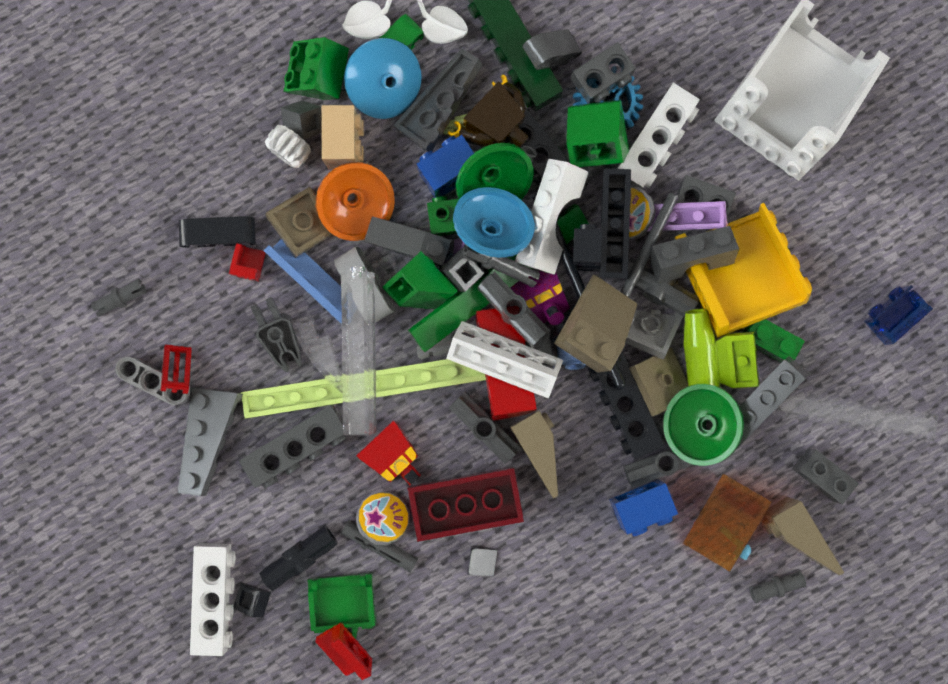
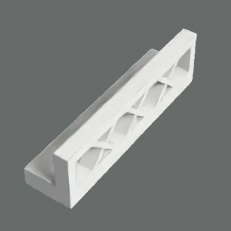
[446,321,563,399]

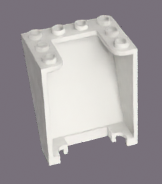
[714,0,890,181]

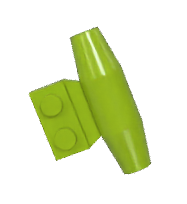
[683,309,760,388]

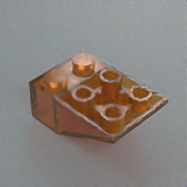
[683,474,771,572]

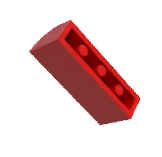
[476,306,537,421]

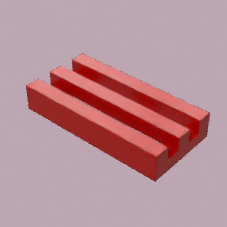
[160,344,192,394]

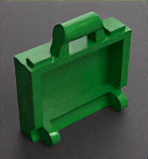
[307,572,376,639]

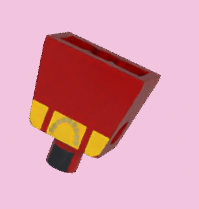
[356,420,421,486]

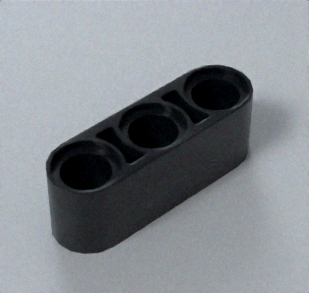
[179,216,256,248]

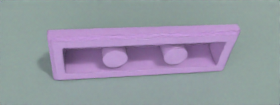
[647,201,727,231]

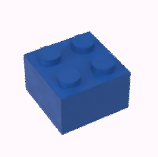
[417,135,474,198]
[609,479,678,536]

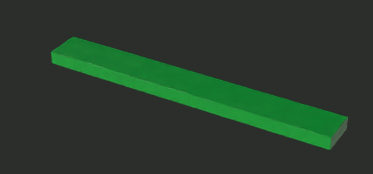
[408,204,589,352]

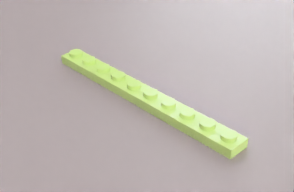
[241,359,486,418]

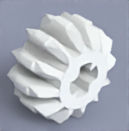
[265,125,311,168]

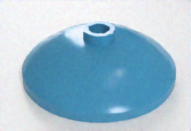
[344,38,421,119]
[453,187,535,258]

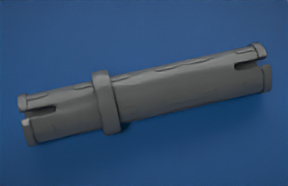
[462,244,540,287]
[341,519,418,573]

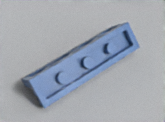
[264,239,359,325]

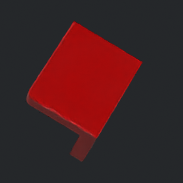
[229,243,266,282]

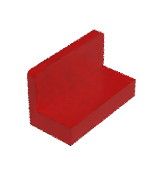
[315,623,372,681]

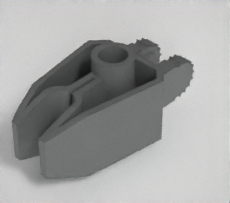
[251,297,302,372]

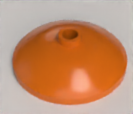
[316,162,395,241]

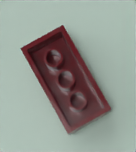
[407,466,524,542]

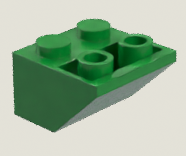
[283,37,349,100]
[566,100,629,167]
[382,251,458,309]

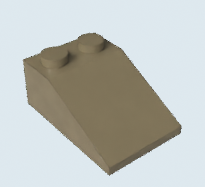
[554,275,637,373]
[509,410,558,499]
[761,497,844,576]

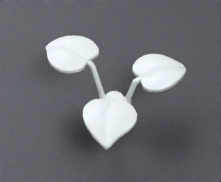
[342,0,468,44]

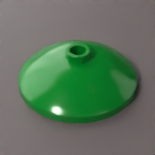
[456,143,534,200]
[663,384,744,466]

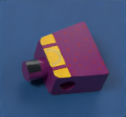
[510,271,570,325]

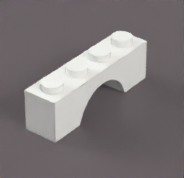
[515,159,588,275]

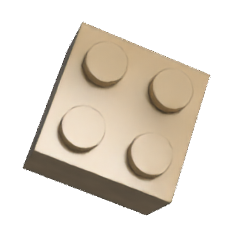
[322,105,364,169]

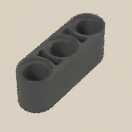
[522,29,582,70]

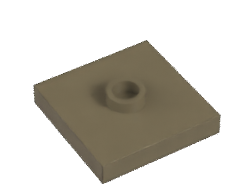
[265,187,333,258]
[629,347,688,416]

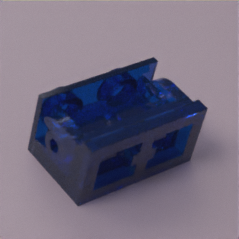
[864,285,933,345]

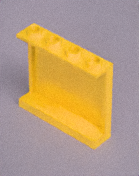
[675,203,812,338]

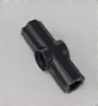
[259,525,338,591]

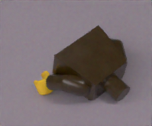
[448,75,529,147]

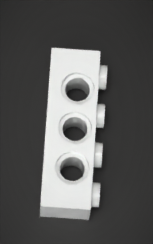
[618,83,700,189]
[190,543,236,656]

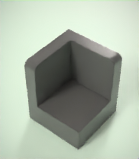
[281,101,322,139]

